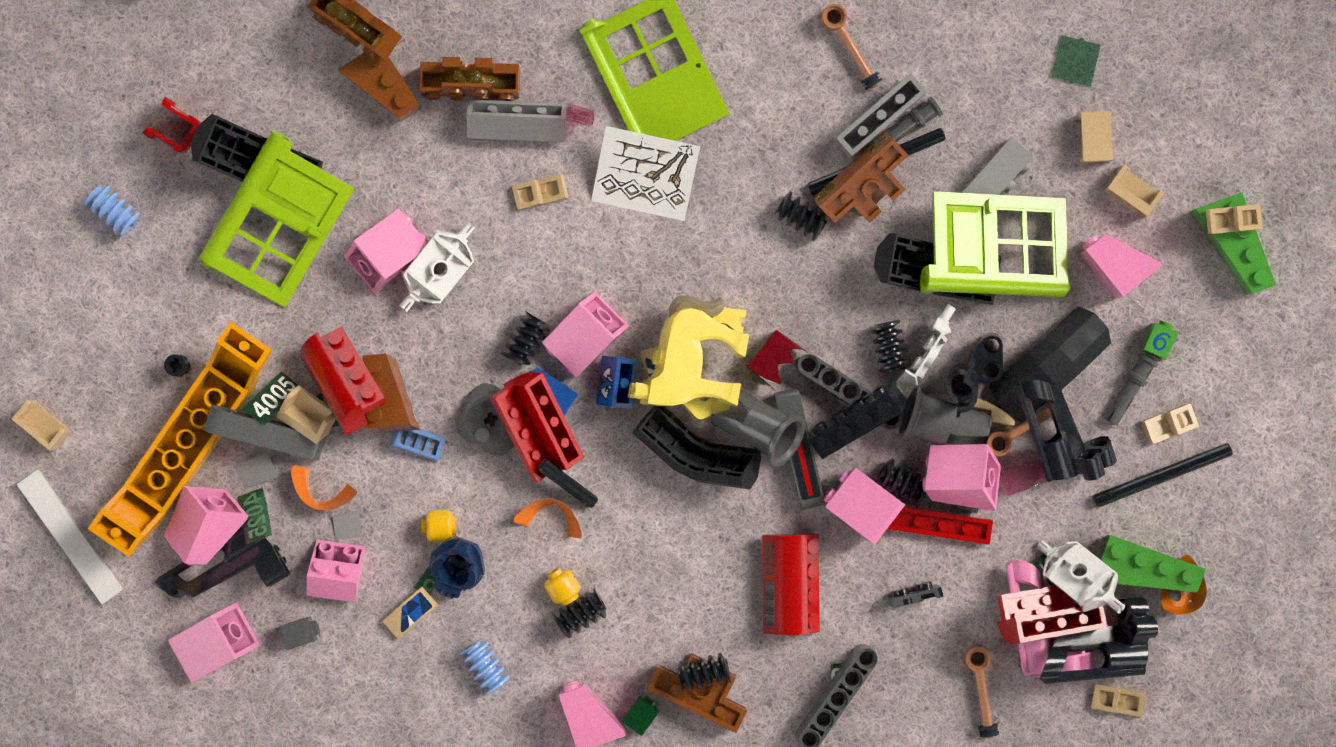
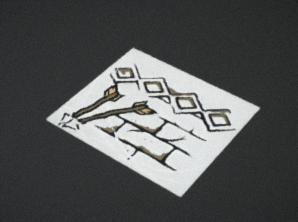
[591,126,700,221]

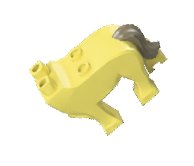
[628,295,749,419]

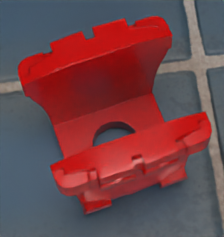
[143,97,201,153]

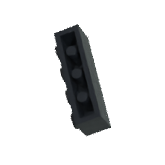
[808,381,907,459]

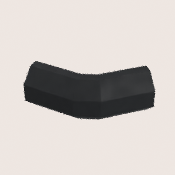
[191,114,323,182]
[873,233,1002,305]
[989,307,1111,423]
[632,406,761,490]

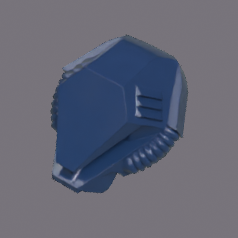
[429,536,485,599]

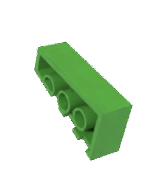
[1190,192,1276,295]
[1100,535,1206,592]

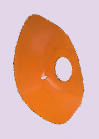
[291,465,357,511]
[513,498,582,539]
[1161,554,1207,615]

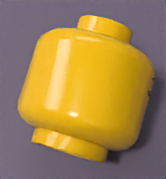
[421,510,456,542]
[544,567,581,606]

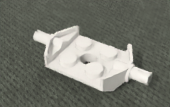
[399,221,475,312]
[896,304,956,393]
[1037,540,1125,613]

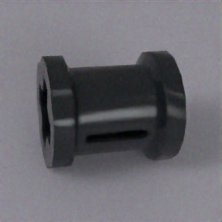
[164,354,190,377]

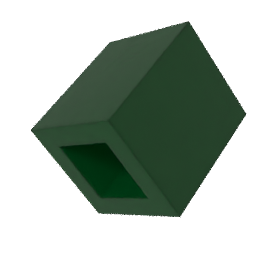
[622,695,659,736]

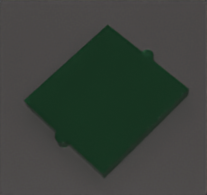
[1051,35,1101,87]

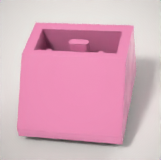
[307,540,365,602]

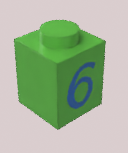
[1140,320,1179,360]

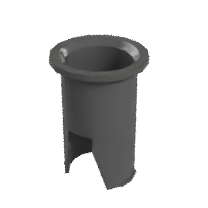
[899,385,992,445]
[710,389,805,467]

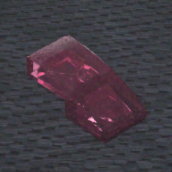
[566,103,594,127]
[1000,458,1047,496]

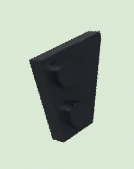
[889,581,944,608]

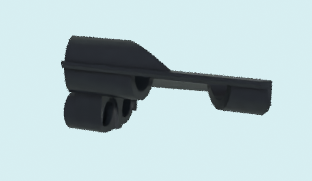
[946,333,1003,418]
[1016,379,1117,482]
[156,518,290,598]
[1039,597,1158,684]

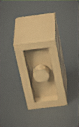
[1077,111,1113,164]
[1104,164,1165,218]
[276,385,336,444]
[12,400,72,451]

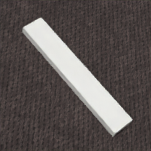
[17,470,124,604]

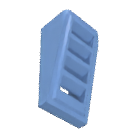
[390,430,446,461]

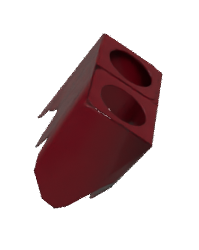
[747,330,807,391]

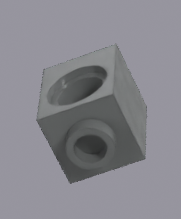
[279,616,320,650]

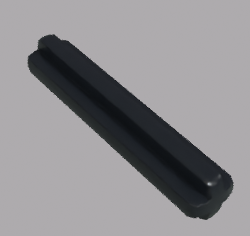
[537,459,598,508]

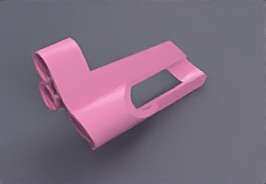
[1006,560,1096,678]

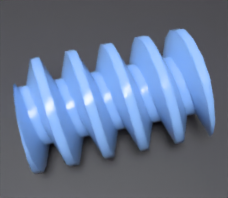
[84,185,140,238]
[459,641,509,696]

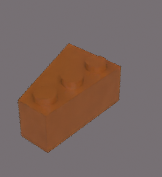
[338,45,422,121]
[363,353,421,433]

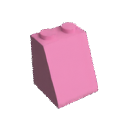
[344,209,428,294]
[1078,234,1162,299]
[542,292,629,378]
[923,444,1001,511]
[823,467,905,545]
[164,486,248,565]
[168,602,260,683]
[559,680,626,747]

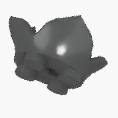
[456,383,514,456]

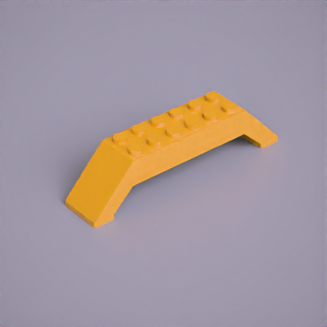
[88,321,272,557]

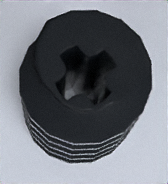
[774,191,829,242]
[501,311,550,366]
[871,320,909,373]
[875,458,927,508]
[552,588,606,638]
[678,653,732,692]

